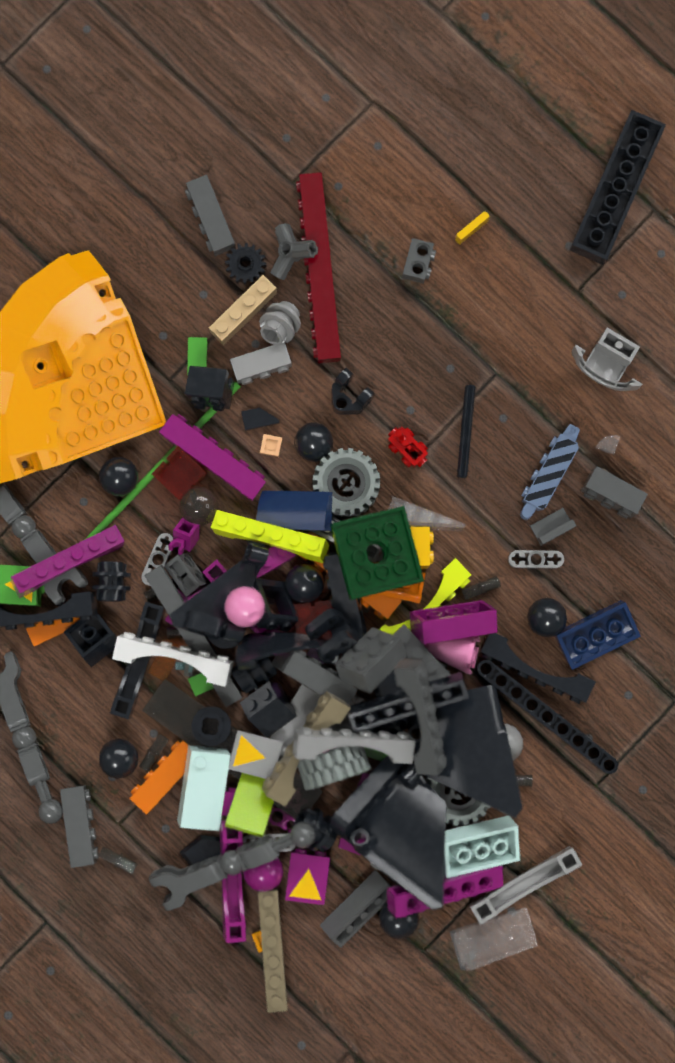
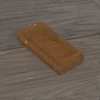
[148,639,180,682]

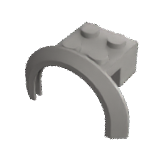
[572,328,642,391]

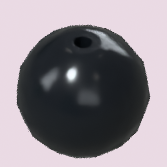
[294,422,333,462]
[99,457,139,496]
[285,564,325,603]
[527,598,567,638]
[99,738,138,779]
[379,902,420,939]

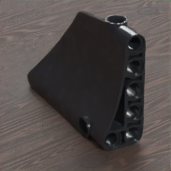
[331,755,446,910]

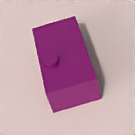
[410,600,498,644]

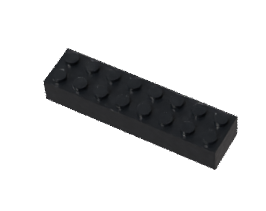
[569,110,666,265]

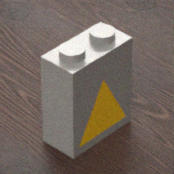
[228,730,286,779]

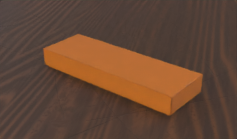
[26,618,80,647]

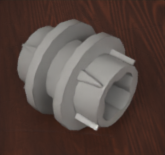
[259,301,301,345]

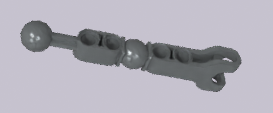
[0,484,88,606]
[0,651,63,824]
[148,822,315,911]

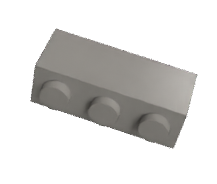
[230,342,292,385]

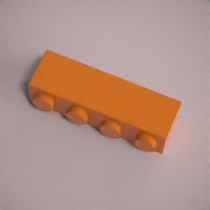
[129,740,189,815]

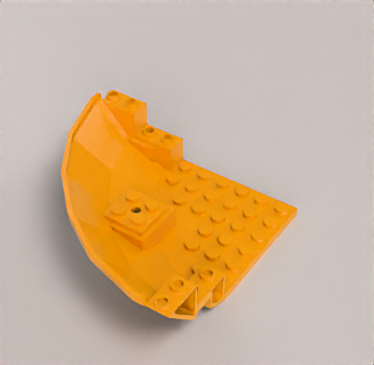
[0,250,166,484]

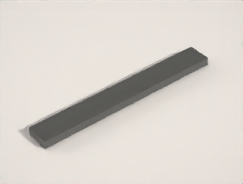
[144,565,243,707]

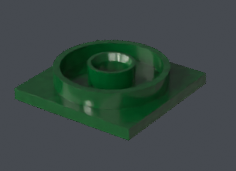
[330,506,424,600]

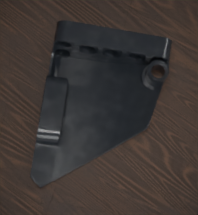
[405,685,523,818]

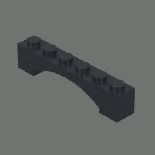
[0,592,98,631]
[110,602,166,719]
[480,633,596,705]

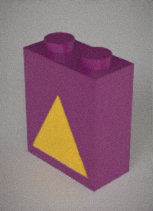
[285,848,330,905]

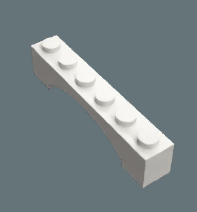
[112,632,234,686]

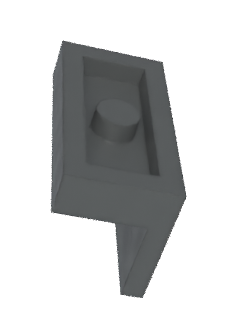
[530,508,576,546]

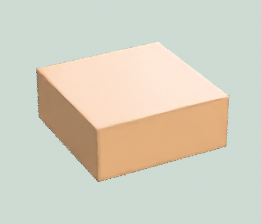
[260,434,283,457]

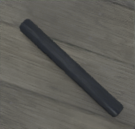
[457,385,476,478]

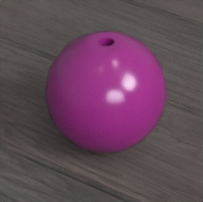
[243,857,283,892]

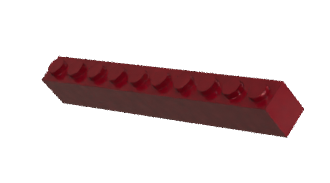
[296,172,341,363]

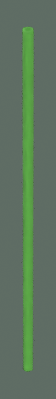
[41,382,241,594]

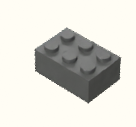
[580,466,648,519]
[335,627,407,693]

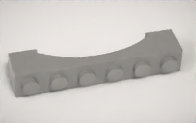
[292,727,415,764]
[469,846,582,925]

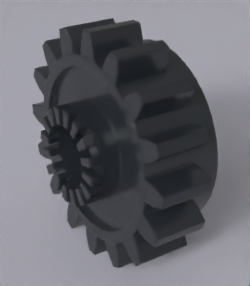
[225,242,266,285]

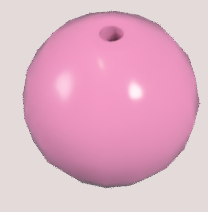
[224,586,265,627]

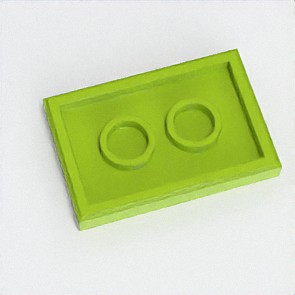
[225,773,274,837]

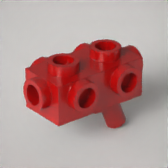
[388,426,428,468]

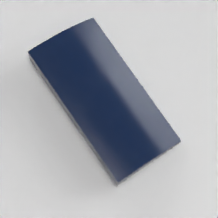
[256,490,332,531]
[555,600,641,670]

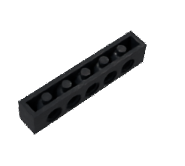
[348,672,469,733]

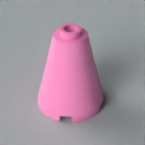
[425,636,480,674]

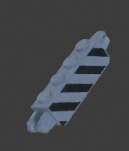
[520,424,580,520]

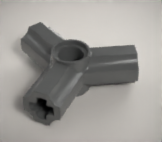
[270,223,318,280]

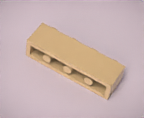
[209,275,277,346]

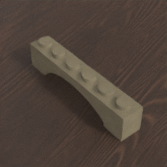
[262,691,351,806]
[258,888,288,1013]

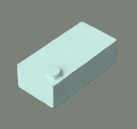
[177,745,230,831]
[444,815,520,878]

